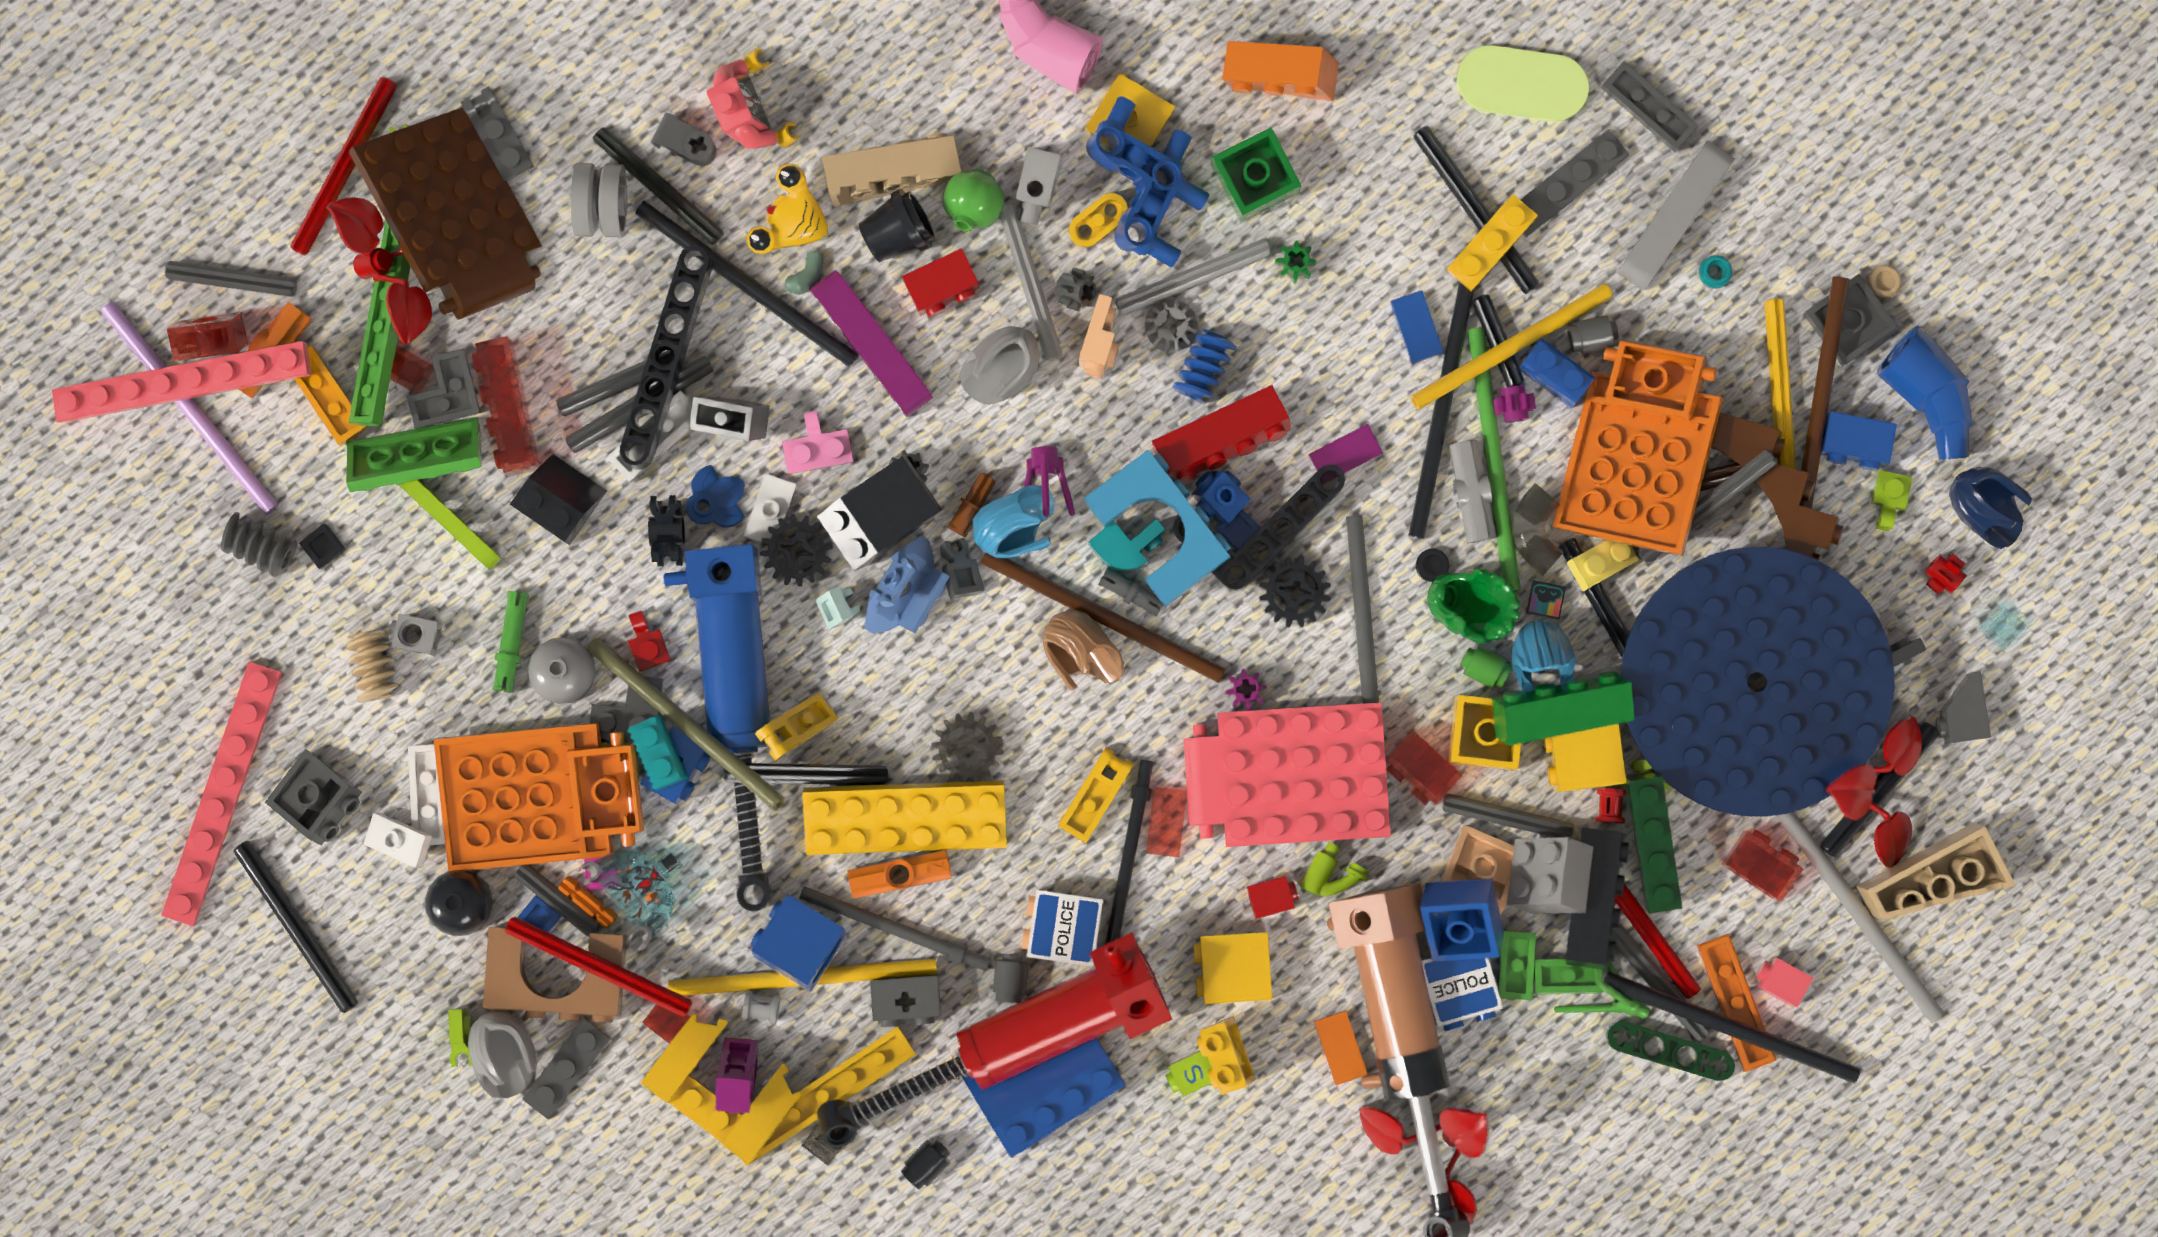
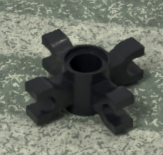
[648,495,685,567]

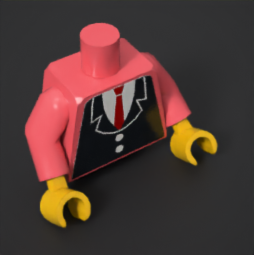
[707,48,800,149]

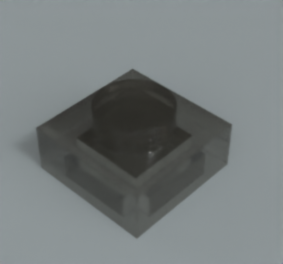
[801,1122,842,1166]

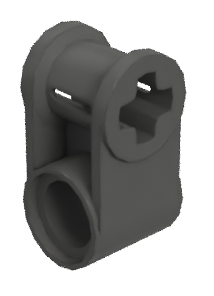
[650,113,717,166]

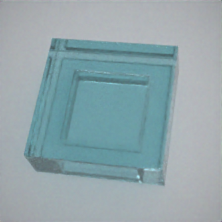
[1978,603,2027,650]

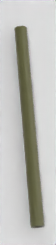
[588,638,785,811]

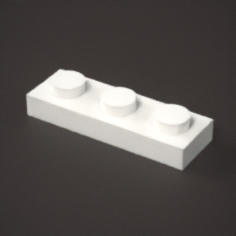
[607,390,692,483]
[408,744,445,846]

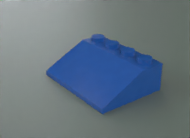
[961,1038,1126,1158]

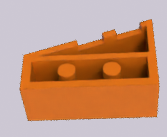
[1222,41,1339,102]

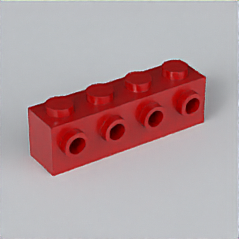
[1152,385,1291,484]

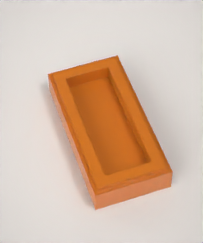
[1314,1010,1368,1085]

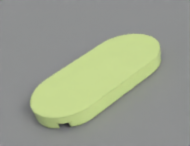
[1457,45,1589,122]

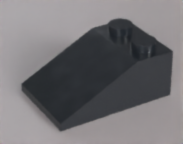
[817,455,942,571]

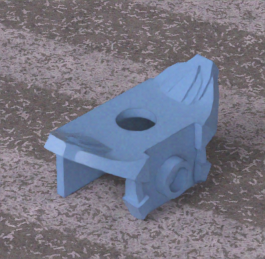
[864,536,950,634]

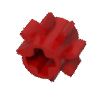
[1924,553,1967,594]

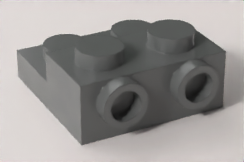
[265,749,362,846]

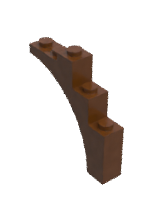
[1711,412,1844,561]

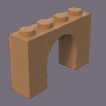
[483,927,627,1022]

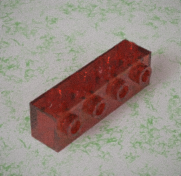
[472,336,540,477]

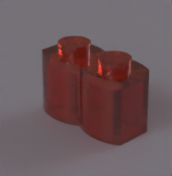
[1386,730,1462,806]
[1721,829,1803,902]

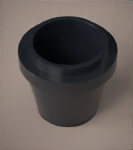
[858,188,935,263]

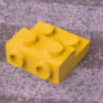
[1197,1016,1256,1095]

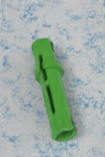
[492,591,529,693]

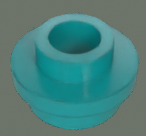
[1698,255,1732,289]

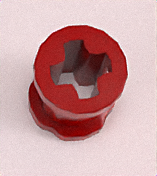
[1595,788,1627,824]

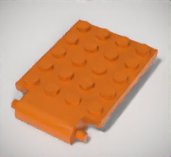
[1552,339,1723,556]
[434,722,644,871]

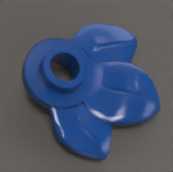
[686,465,745,528]

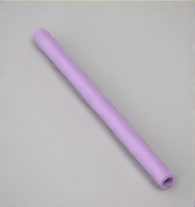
[101,302,279,515]

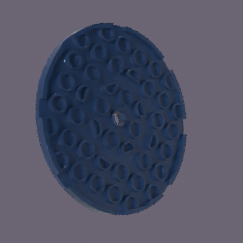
[1621,547,1894,817]

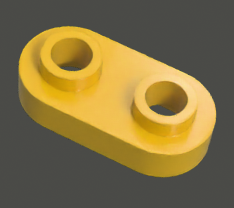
[1068,193,1128,248]

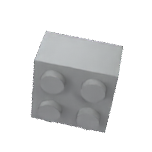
[1507,837,1593,914]

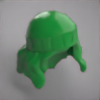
[1427,568,1520,644]

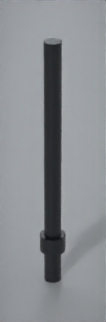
[1105,759,1154,945]

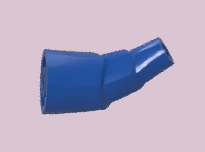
[1876,325,1973,460]

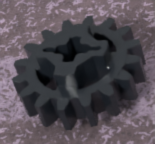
[760,514,833,586]
[1259,556,1331,628]

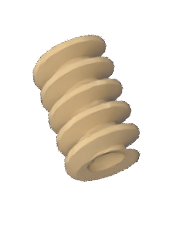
[346,630,398,703]

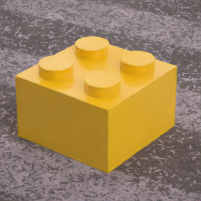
[1448,695,1521,771]

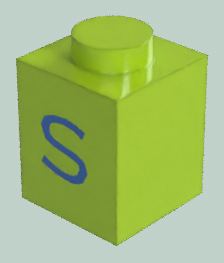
[1165,1050,1212,1097]

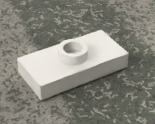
[744,474,797,544]
[364,813,432,868]

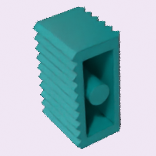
[627,715,688,791]

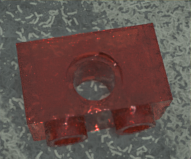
[167,312,248,361]

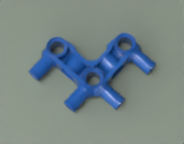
[1086,96,1209,268]

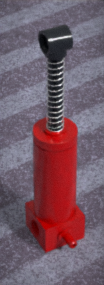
[817,933,1173,1147]

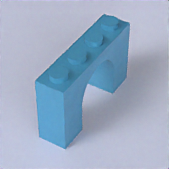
[1084,450,1231,608]

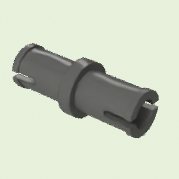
[1098,566,1163,617]

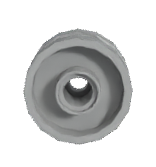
[571,163,628,238]

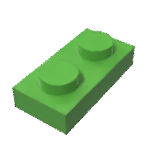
[1498,931,1536,1000]
[1534,959,1603,995]

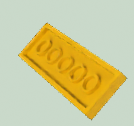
[802,780,1007,855]

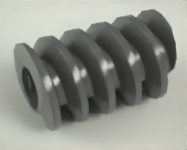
[221,512,297,577]

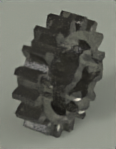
[931,712,1004,782]

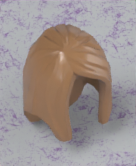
[1042,608,1125,691]

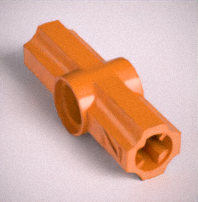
[239,302,313,399]
[847,850,952,899]

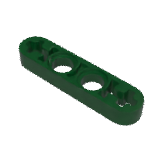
[1606,1021,1735,1081]

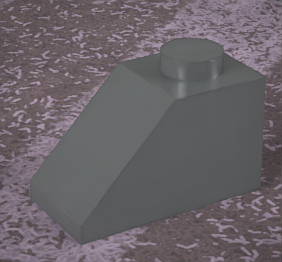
[689,396,770,441]
[1936,671,1991,744]

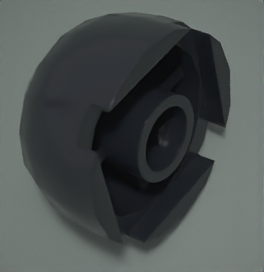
[425,870,493,936]

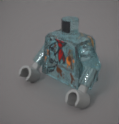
[576,850,683,950]

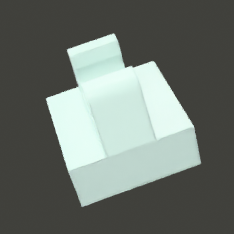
[815,586,860,630]

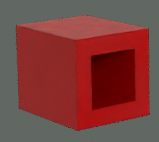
[1246,876,1299,919]

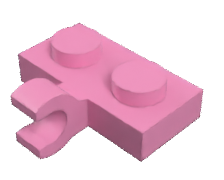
[782,411,854,474]

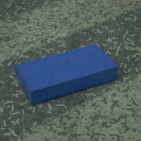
[1390,290,1444,364]

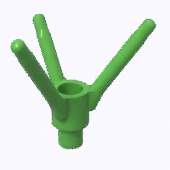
[1554,961,1650,1019]

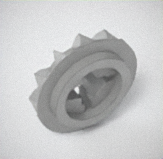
[1145,299,1198,352]

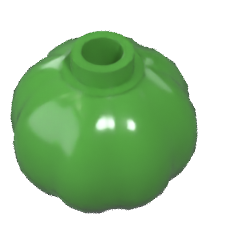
[942,169,1004,232]

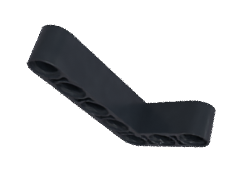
[1173,465,1345,591]

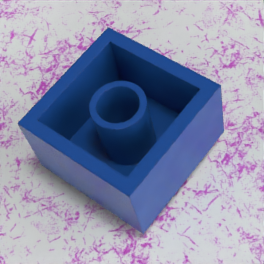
[1420,878,1504,961]

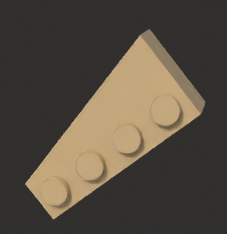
[821,133,961,207]
[1856,823,2016,920]

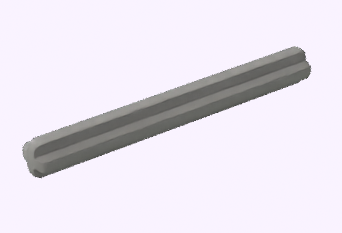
[1000,202,1063,361]
[1116,239,1271,316]

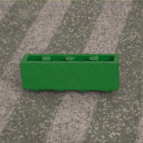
[1492,671,1635,746]

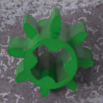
[1275,240,1317,284]

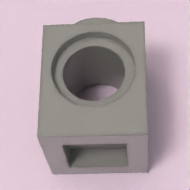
[388,614,443,657]

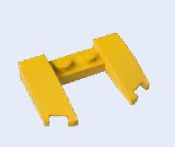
[640,1014,802,1165]

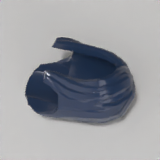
[1949,467,2032,549]

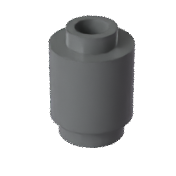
[1567,315,1619,354]
[992,954,1029,1003]

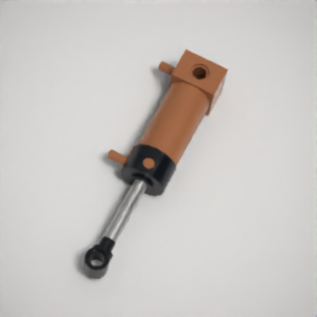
[1327,883,1470,1237]

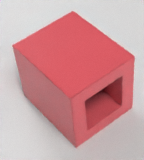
[1756,958,1813,1008]

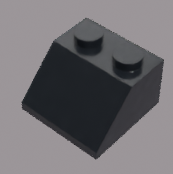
[510,454,607,546]

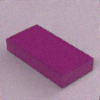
[1309,424,1383,484]

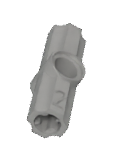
[1449,439,1496,544]

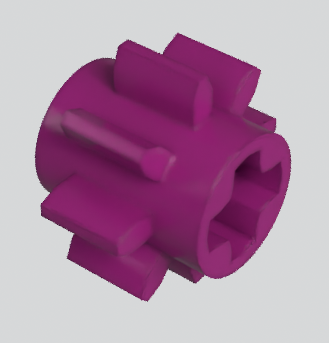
[1493,386,1536,423]
[1225,669,1267,711]

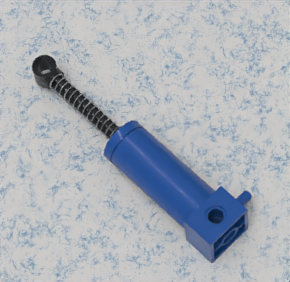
[663,544,773,911]

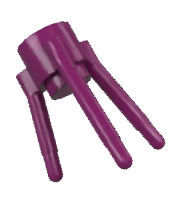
[1024,446,1075,518]

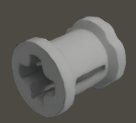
[742,990,781,1025]

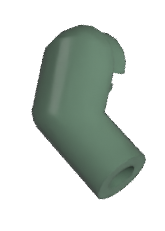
[785,251,823,295]

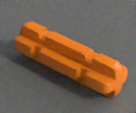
[558,876,618,928]

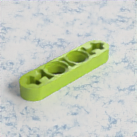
[399,479,502,571]

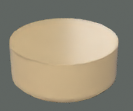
[1867,265,1901,299]

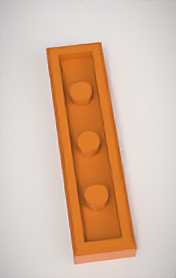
[1696,934,1777,1072]

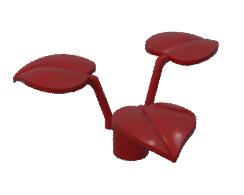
[327,197,432,345]
[1826,714,1922,868]
[1359,1106,1488,1224]

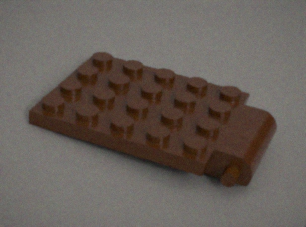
[349,107,542,320]

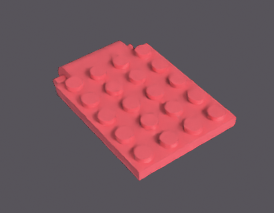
[1184,702,1391,847]

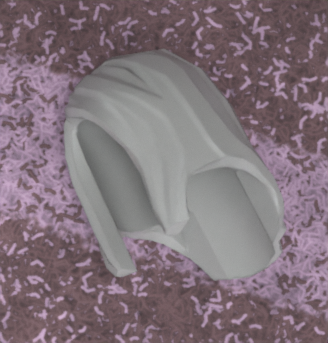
[959,326,1040,405]
[468,1011,537,1099]

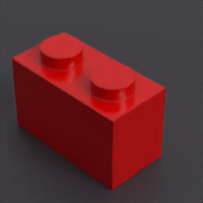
[902,248,980,318]

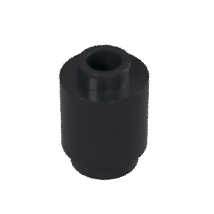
[901,1139,951,1190]

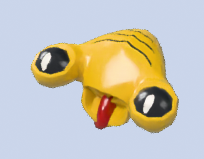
[746,163,828,255]

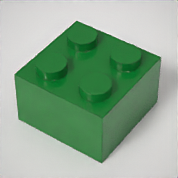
[1211,127,1302,223]

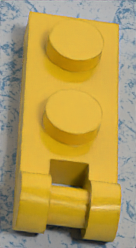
[755,692,839,761]
[1058,746,1135,843]

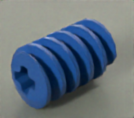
[1173,329,1237,404]

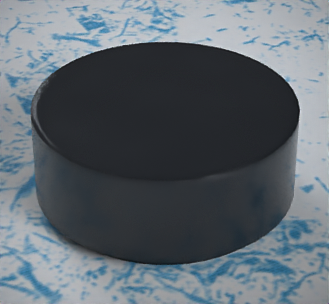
[1415,548,1449,582]

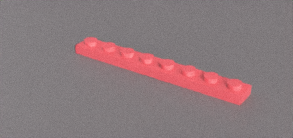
[52,341,312,423]
[161,662,282,926]

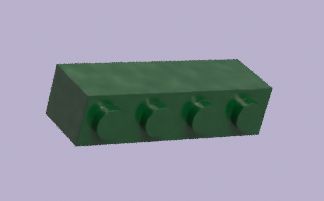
[1626,771,1683,914]

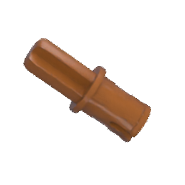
[947,472,996,538]

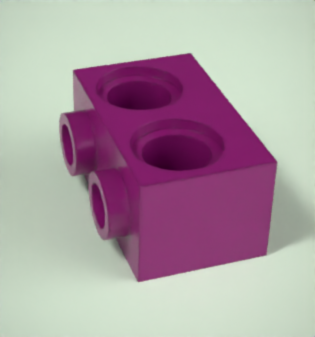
[715,1037,758,1113]

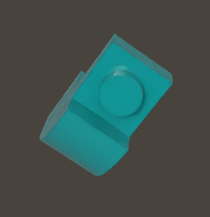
[1088,519,1165,572]

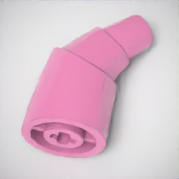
[999,0,1103,94]

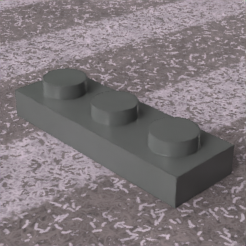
[1601,61,1698,153]
[522,1018,611,1120]

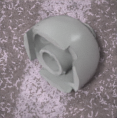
[528,637,596,704]

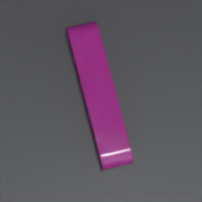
[809,269,934,417]

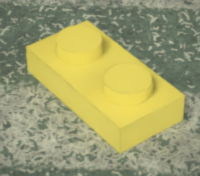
[1566,540,1639,591]

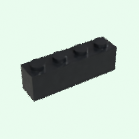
[1565,827,1629,970]

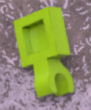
[1871,470,1913,531]
[448,1008,473,1067]

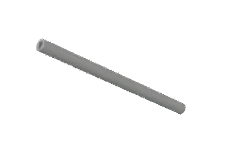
[1776,812,1945,1023]

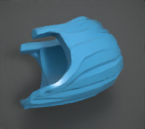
[972,485,1054,558]
[1511,619,1577,692]

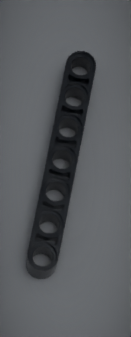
[619,245,713,470]

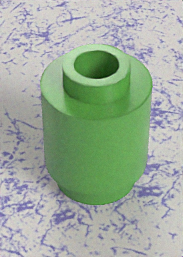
[1460,644,1512,689]

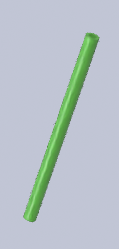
[1468,328,1521,591]

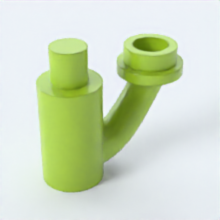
[1298,841,1369,897]

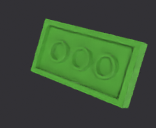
[346,417,482,493]

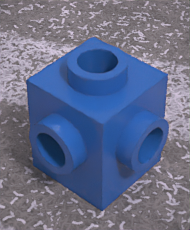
[1191,471,1251,523]

